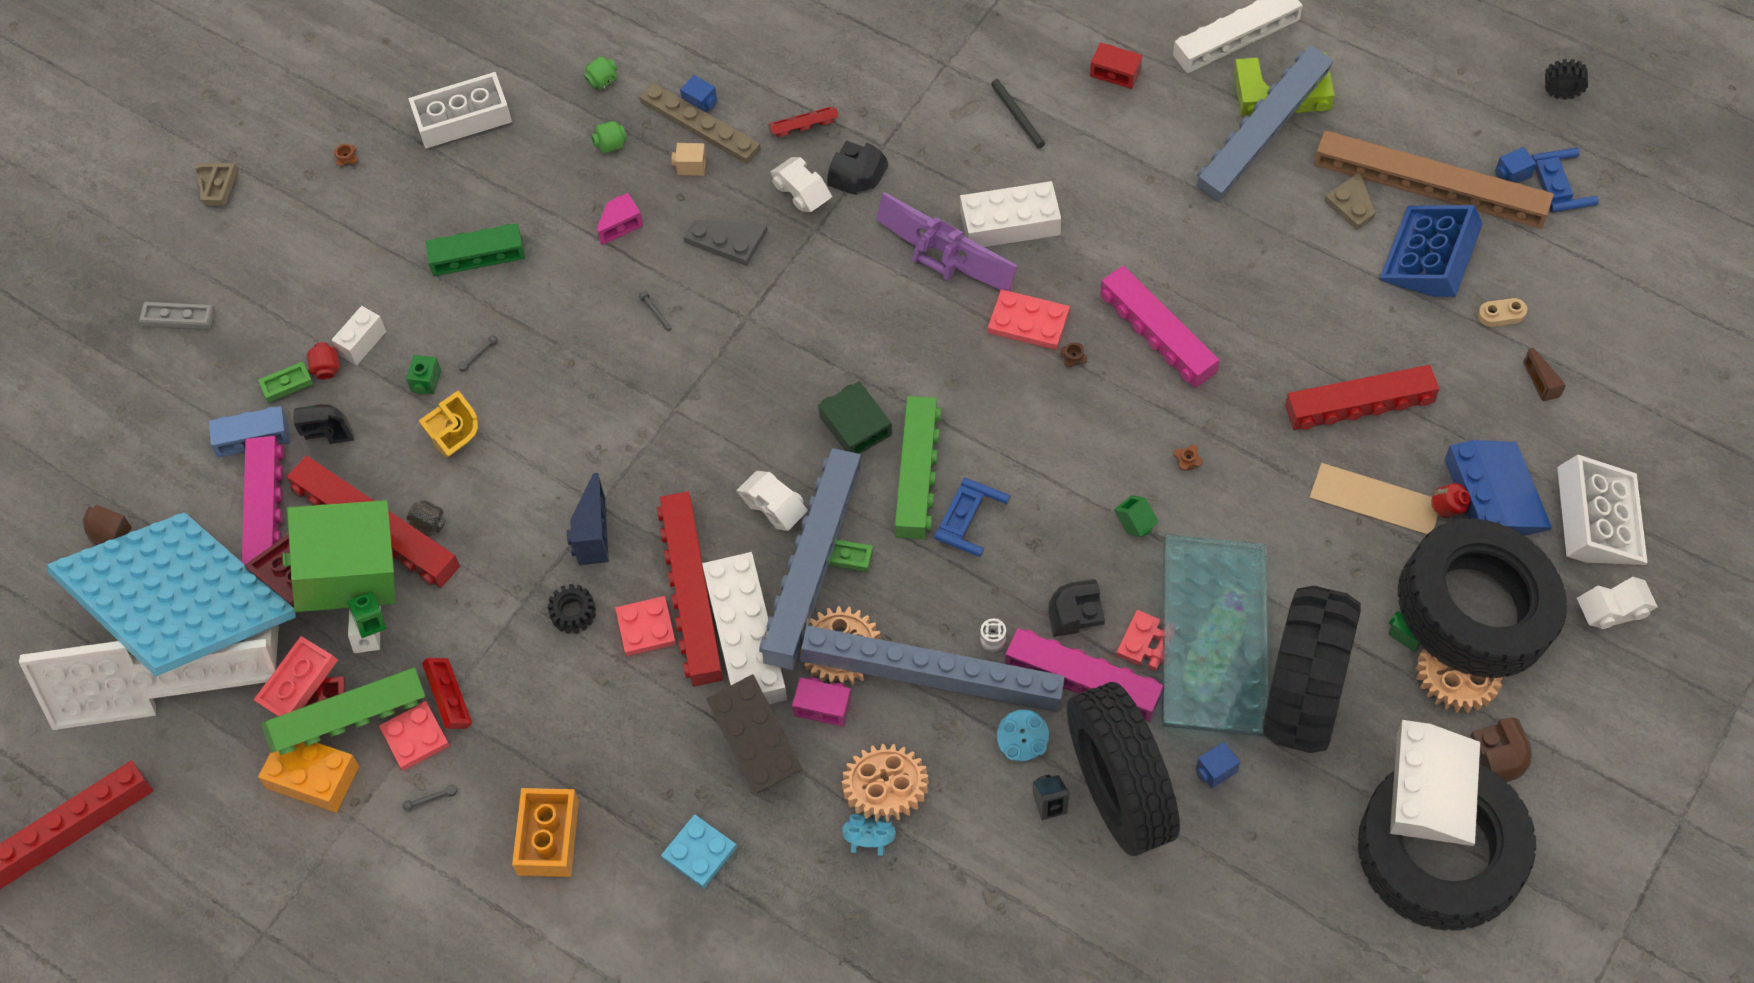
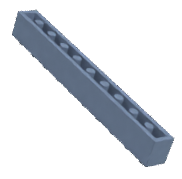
[759,448,861,670]
[800,625,1064,711]

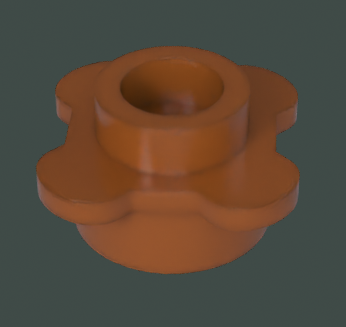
[334,144,358,167]
[1174,445,1203,470]

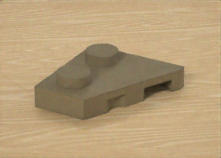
[195,163,239,206]
[1325,172,1375,230]

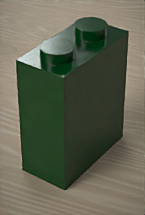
[818,381,892,454]

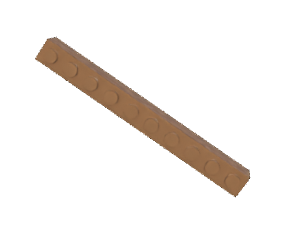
[1314,130,1554,229]

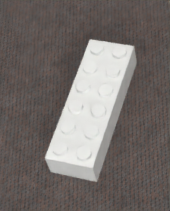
[702,552,787,704]

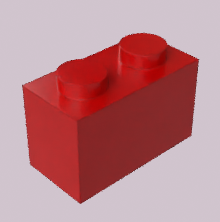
[1090,42,1143,89]

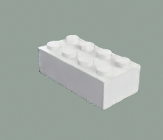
[408,72,512,149]
[960,181,1061,247]

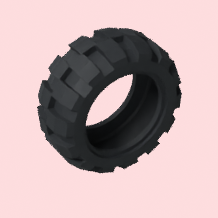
[1263,585,1361,753]

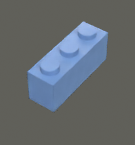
[209,406,290,457]

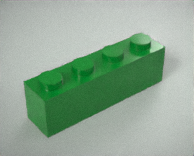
[425,223,525,277]

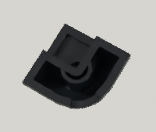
[827,140,888,195]
[293,404,354,444]
[1049,579,1105,637]

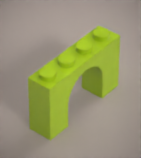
[1233,52,1335,117]

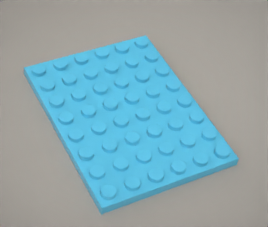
[47,512,296,677]

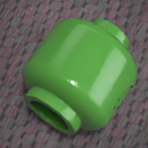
[584,56,618,90]
[591,121,627,153]

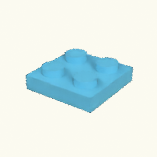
[661,814,737,889]

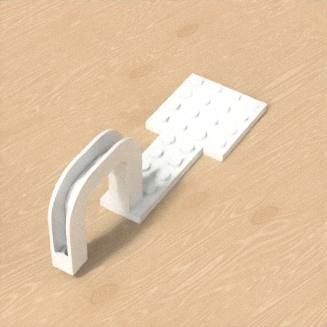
[19,605,381,730]

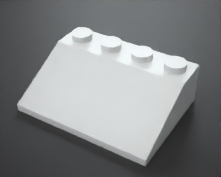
[1557,455,1648,565]
[1390,720,1480,846]

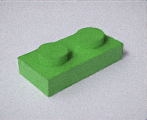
[258,361,313,403]
[829,540,873,572]

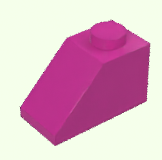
[597,193,643,245]

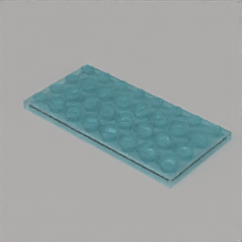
[1162,534,1268,737]

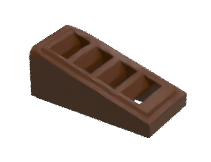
[1523,348,1566,402]

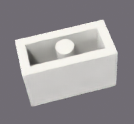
[332,306,386,366]

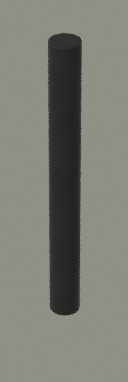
[991,79,1045,148]

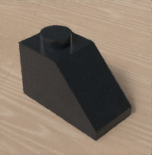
[1032,775,1069,820]

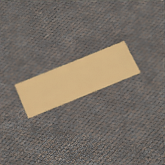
[1309,463,1438,534]

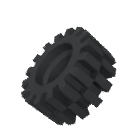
[1545,59,1588,100]
[547,584,596,634]

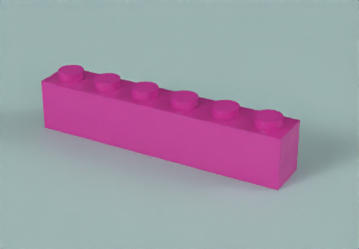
[1100,265,1219,388]
[242,436,285,565]
[1005,628,1163,722]

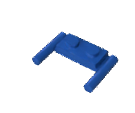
[1531,147,1599,212]
[934,477,1011,557]

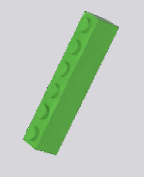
[895,396,941,539]
[260,667,425,755]

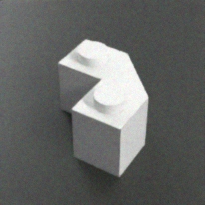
[770,157,832,212]
[736,471,808,531]
[1577,577,1658,629]

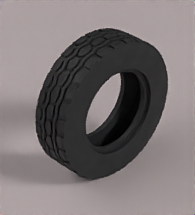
[1398,519,1567,678]
[1067,682,1180,856]
[1358,764,1536,931]

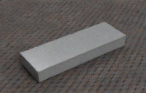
[139,302,215,329]

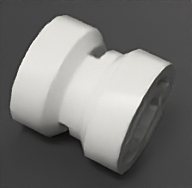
[980,618,1006,653]

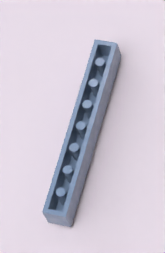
[1197,45,1334,202]

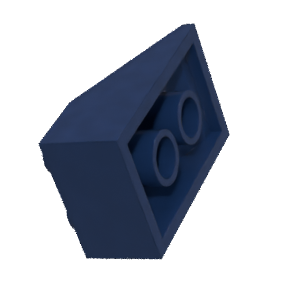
[567,473,609,565]

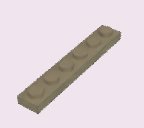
[640,82,761,164]

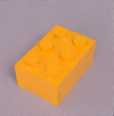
[258,742,360,813]
[512,788,579,877]

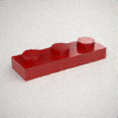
[768,106,839,137]
[422,658,472,729]

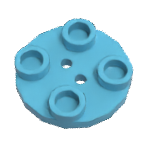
[997,710,1049,761]
[842,814,896,856]

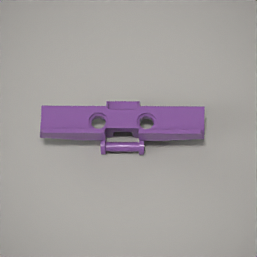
[876,192,1018,291]

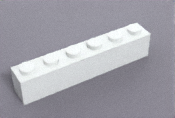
[1173,0,1303,74]

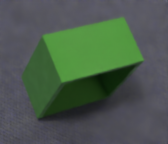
[283,500,395,612]

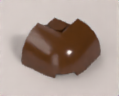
[83,505,132,546]
[1470,718,1532,782]

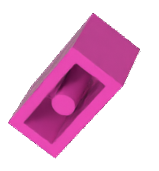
[792,677,852,727]

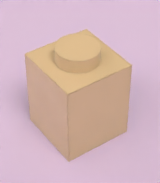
[672,143,707,176]

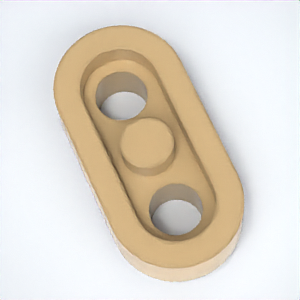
[1478,298,1528,327]

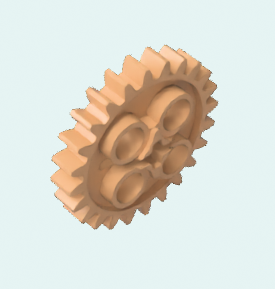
[800,606,881,686]
[1415,648,1503,713]
[842,744,929,822]

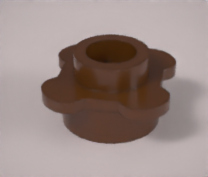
[1060,342,1087,367]

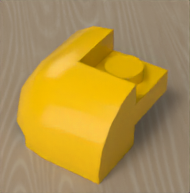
[419,390,478,458]

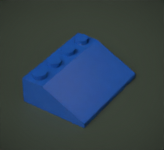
[1380,205,1483,297]
[1445,440,1552,536]

